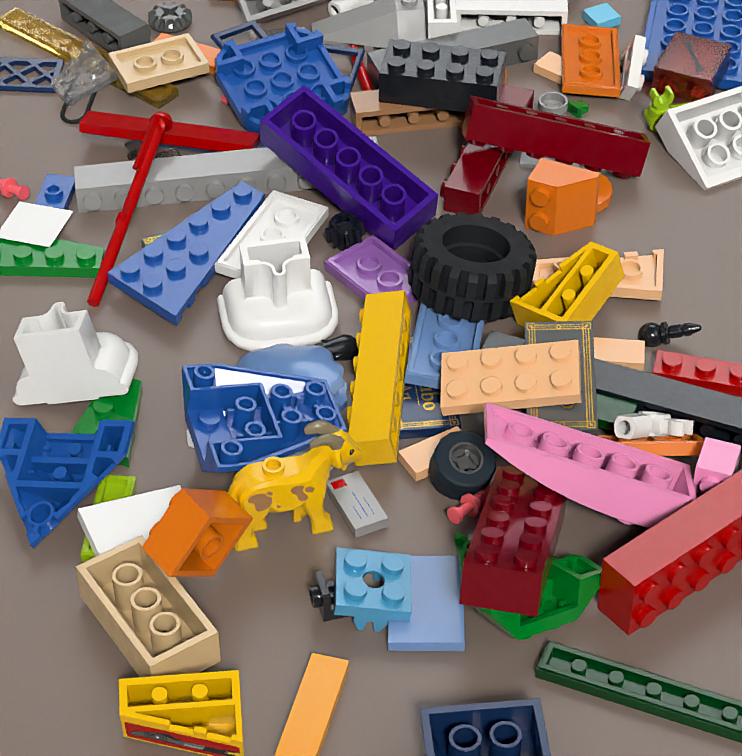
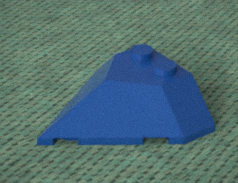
[0,418,135,549]

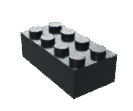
[379,39,506,112]

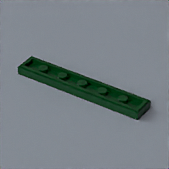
[535,641,742,743]

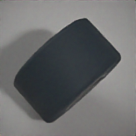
[428,430,497,501]

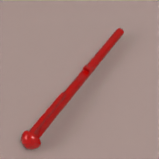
[87,111,173,307]

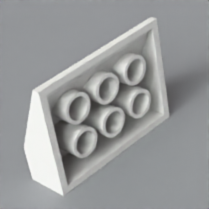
[655,86,742,191]

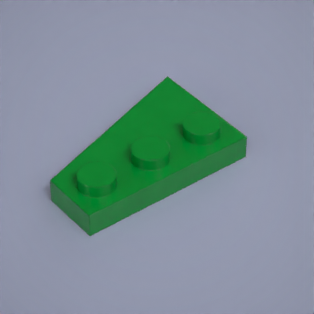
[70,379,143,468]

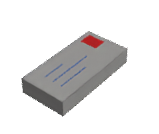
[326,471,388,538]

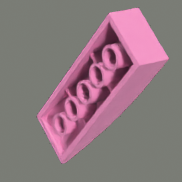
[484,402,697,528]

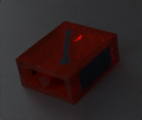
[652,31,732,102]

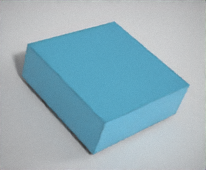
[582,3,621,28]

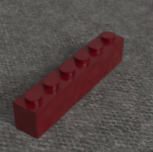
[440,84,534,215]
[461,95,651,178]

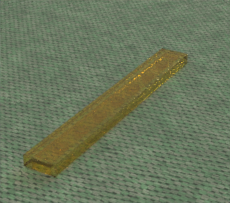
[0,7,179,109]

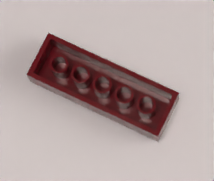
[459,465,567,617]

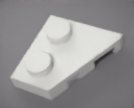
[619,35,648,101]

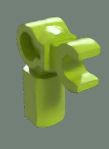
[643,86,694,133]

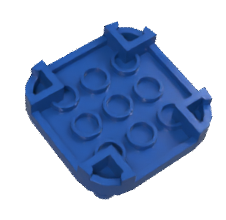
[215,22,351,133]

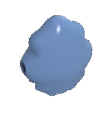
[237,343,347,412]

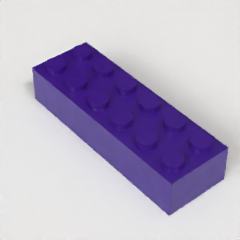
[260,85,438,251]

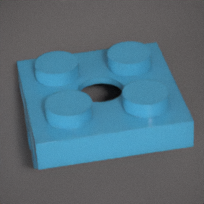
[334,547,412,632]

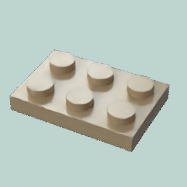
[108,33,210,93]

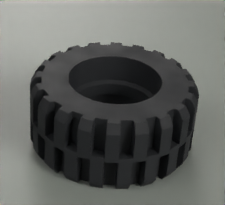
[408,212,537,323]

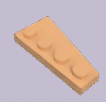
[532,249,664,301]

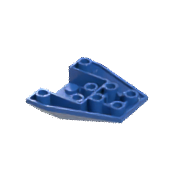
[182,363,347,473]

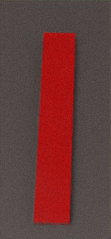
[79,110,260,152]

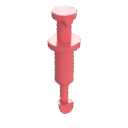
[0,177,30,201]
[447,485,491,524]

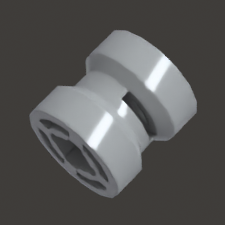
[538,92,568,116]

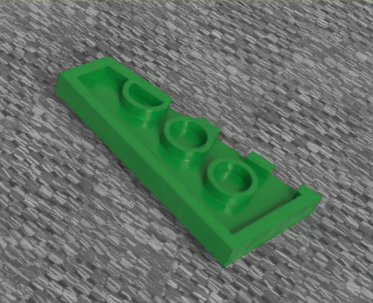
[0,238,105,278]

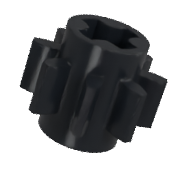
[325,212,366,251]

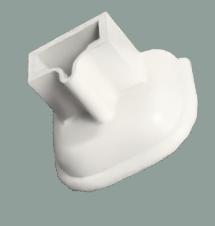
[217,235,339,352]
[13,302,138,406]

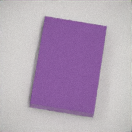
[324,235,419,305]

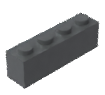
[58,0,151,52]

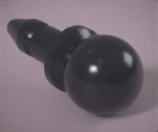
[638,321,702,347]

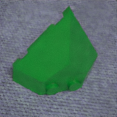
[454,532,602,640]

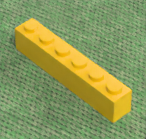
[346,290,412,466]

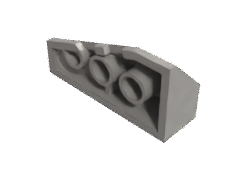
[311,0,426,51]

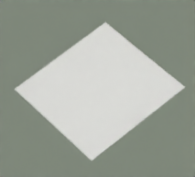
[0,202,73,247]

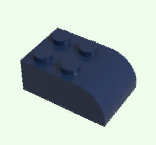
[420,698,551,756]

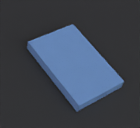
[388,556,465,651]

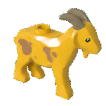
[227,420,363,551]

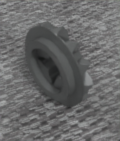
[148,2,192,33]

